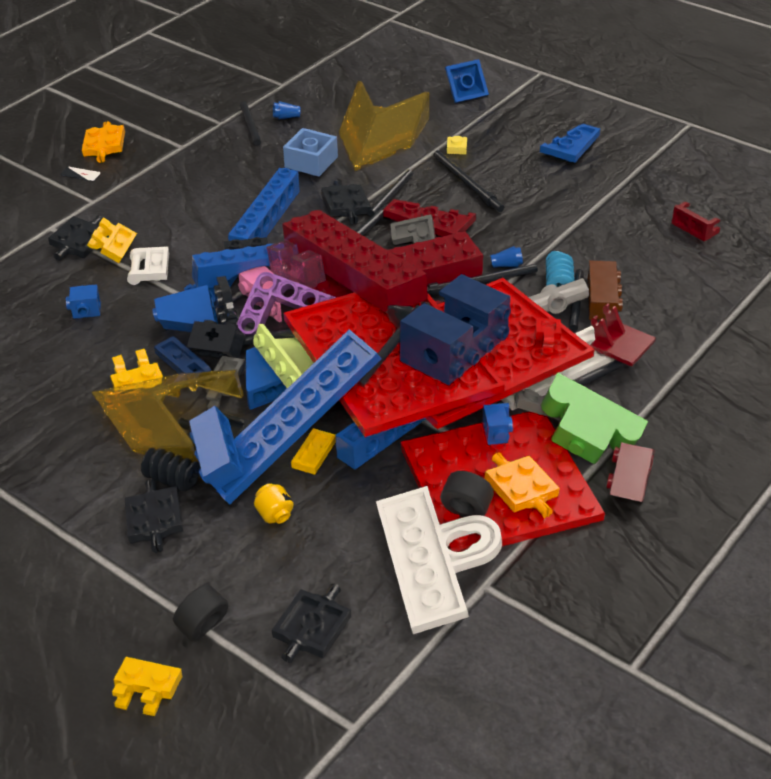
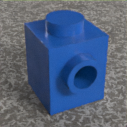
[66,285,101,319]

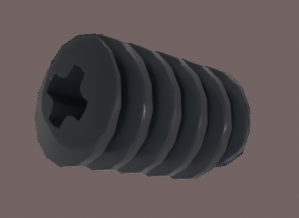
[141,448,201,492]

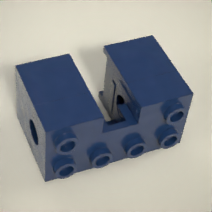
[400,274,511,385]

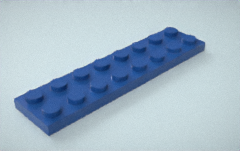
[213,329,381,504]

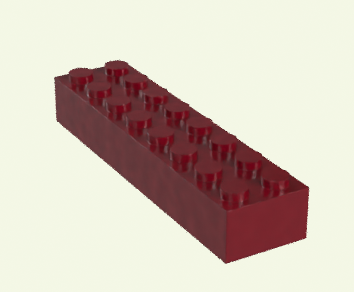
[283,210,428,314]
[301,231,483,305]

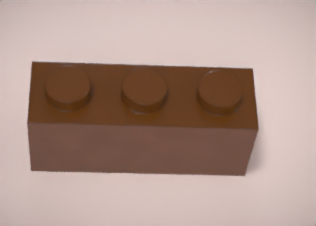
[588,260,623,320]

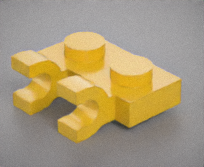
[87,217,137,263]
[110,349,164,398]
[112,657,182,716]

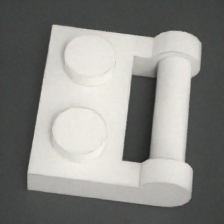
[127,247,169,285]

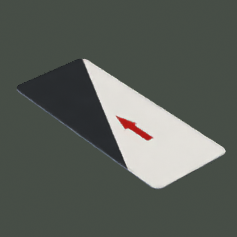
[60,167,100,181]

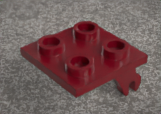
[590,303,656,366]

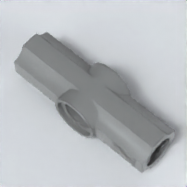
[529,278,589,314]

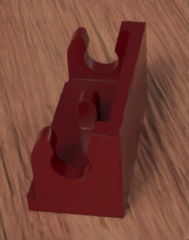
[672,202,720,242]

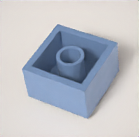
[283,128,338,176]

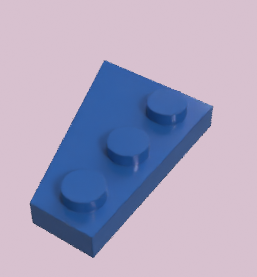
[540,124,600,162]

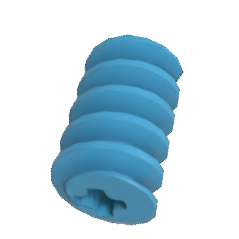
[546,251,575,287]

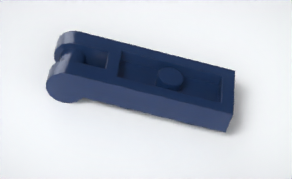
[154,336,212,387]

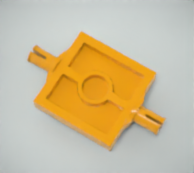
[82,121,125,163]
[484,452,560,518]

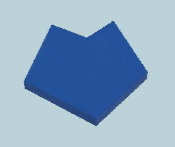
[445,59,489,103]

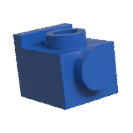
[483,403,513,445]

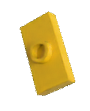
[291,428,336,475]

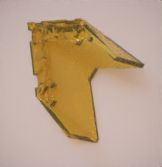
[339,81,429,171]
[92,370,244,463]

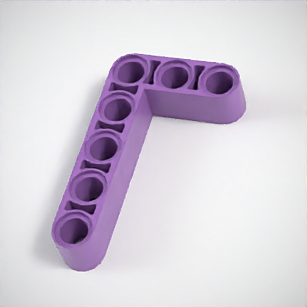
[237,272,336,336]

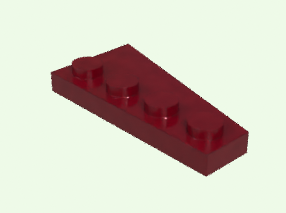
[383,199,476,237]

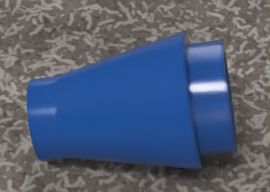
[273,101,301,120]
[490,246,523,268]

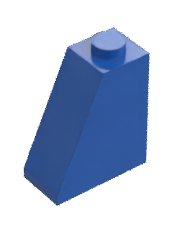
[152,285,219,332]
[246,347,287,410]

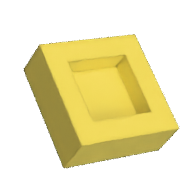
[447,136,467,154]

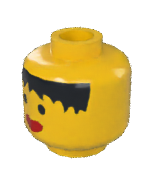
[254,484,294,524]

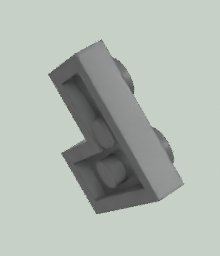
[390,214,436,245]

